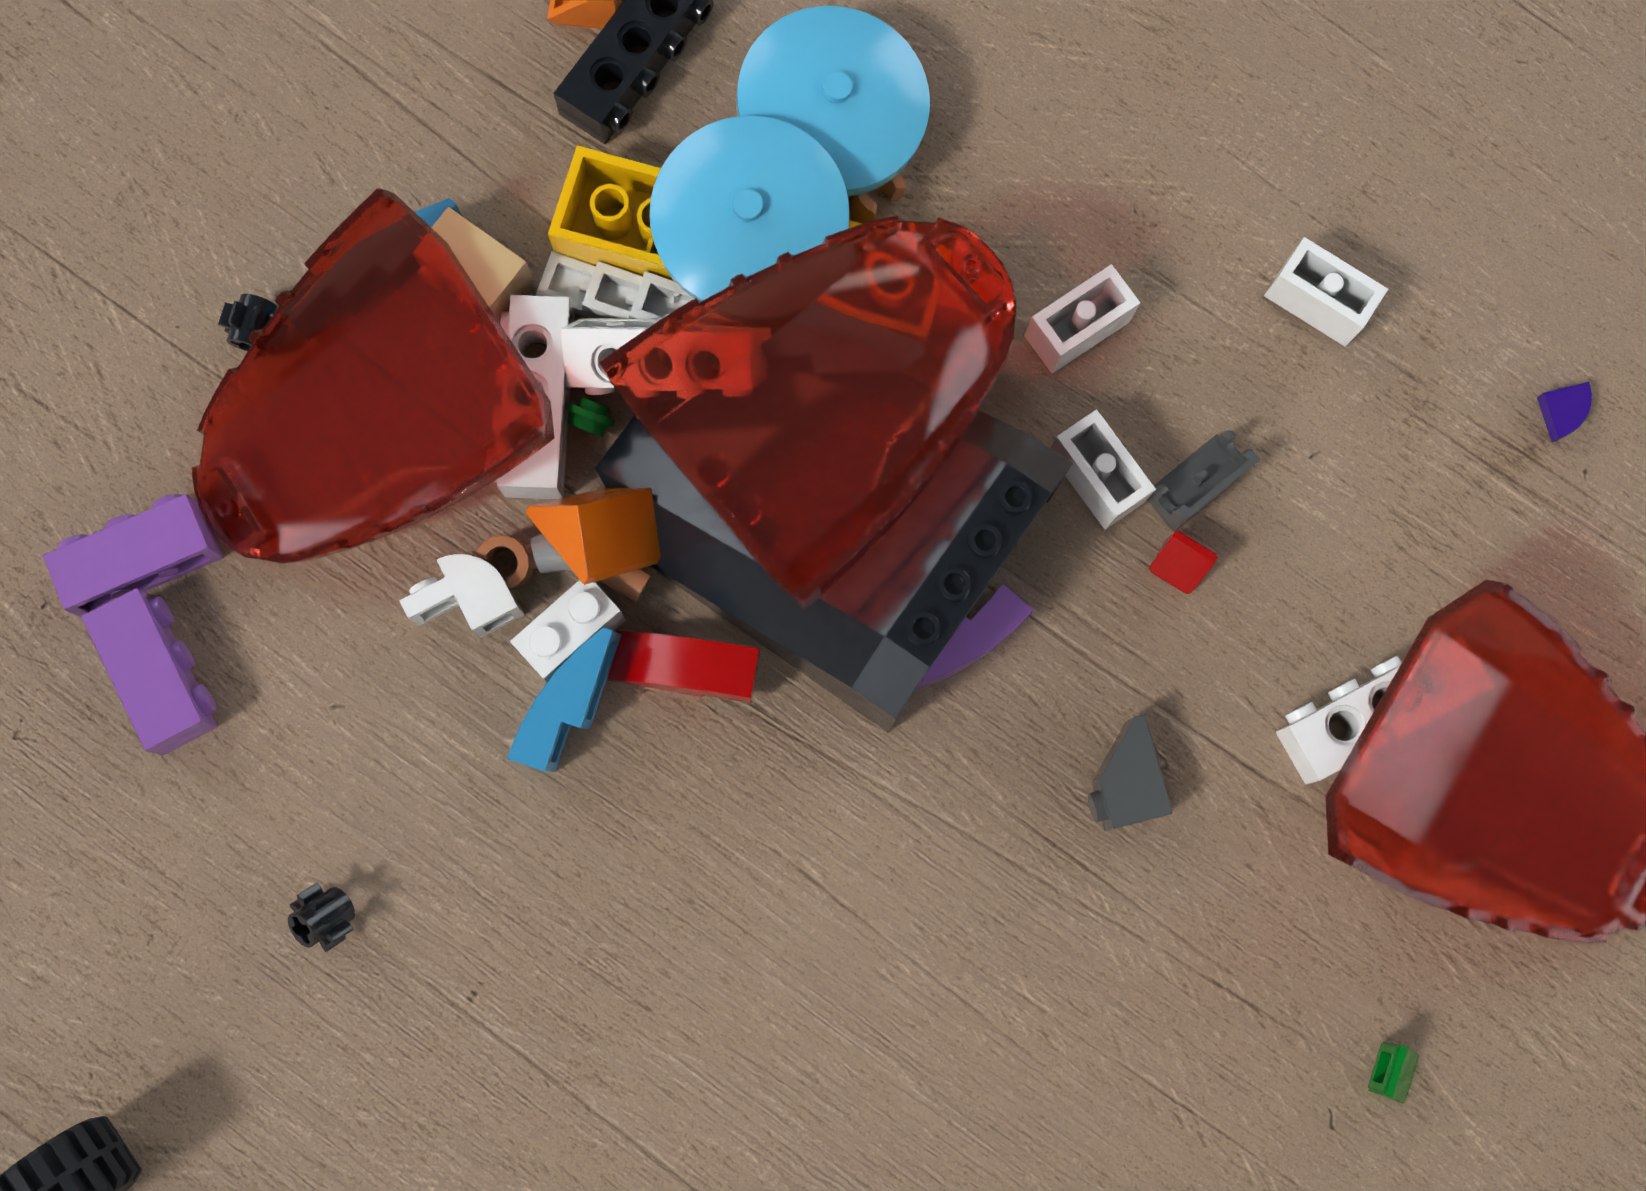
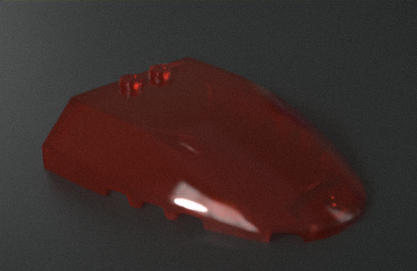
[191,188,555,564]
[599,215,1017,610]
[1325,579,1646,943]

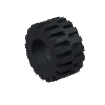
[0,1116,142,1191]

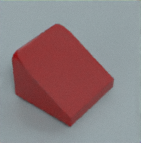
[1149,530,1218,594]

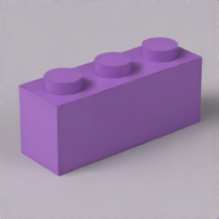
[43,494,224,617]
[81,588,218,755]

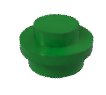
[567,397,615,437]

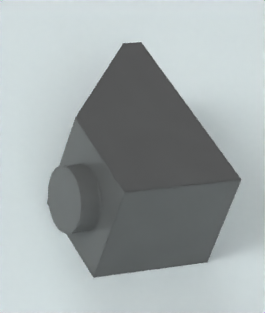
[1088,714,1173,831]

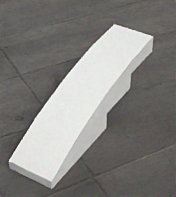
[536,251,734,320]

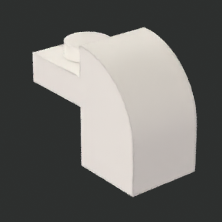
[399,554,525,638]

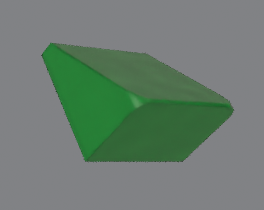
[1368,1042,1419,1104]

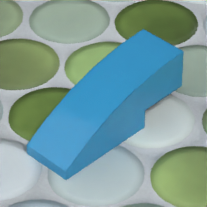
[507,627,621,772]

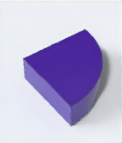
[1537,382,1592,442]

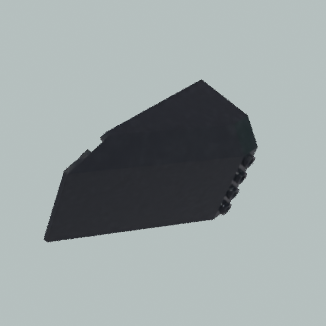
[595,340,1073,733]

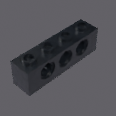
[553,0,714,144]

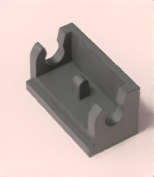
[1147,430,1260,531]

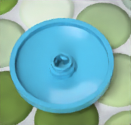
[736,6,930,197]
[650,116,849,316]

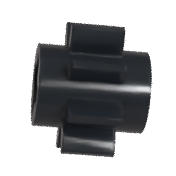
[218,294,286,354]
[288,883,355,952]

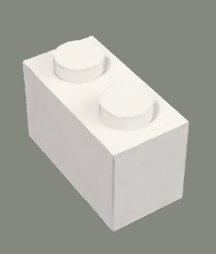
[1264,237,1388,347]
[1024,264,1140,374]
[1050,409,1156,530]
[510,580,626,682]

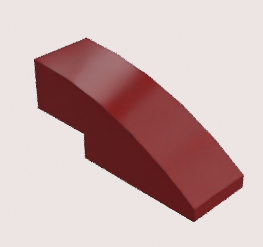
[607,630,760,703]

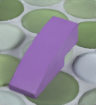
[915,584,1034,690]

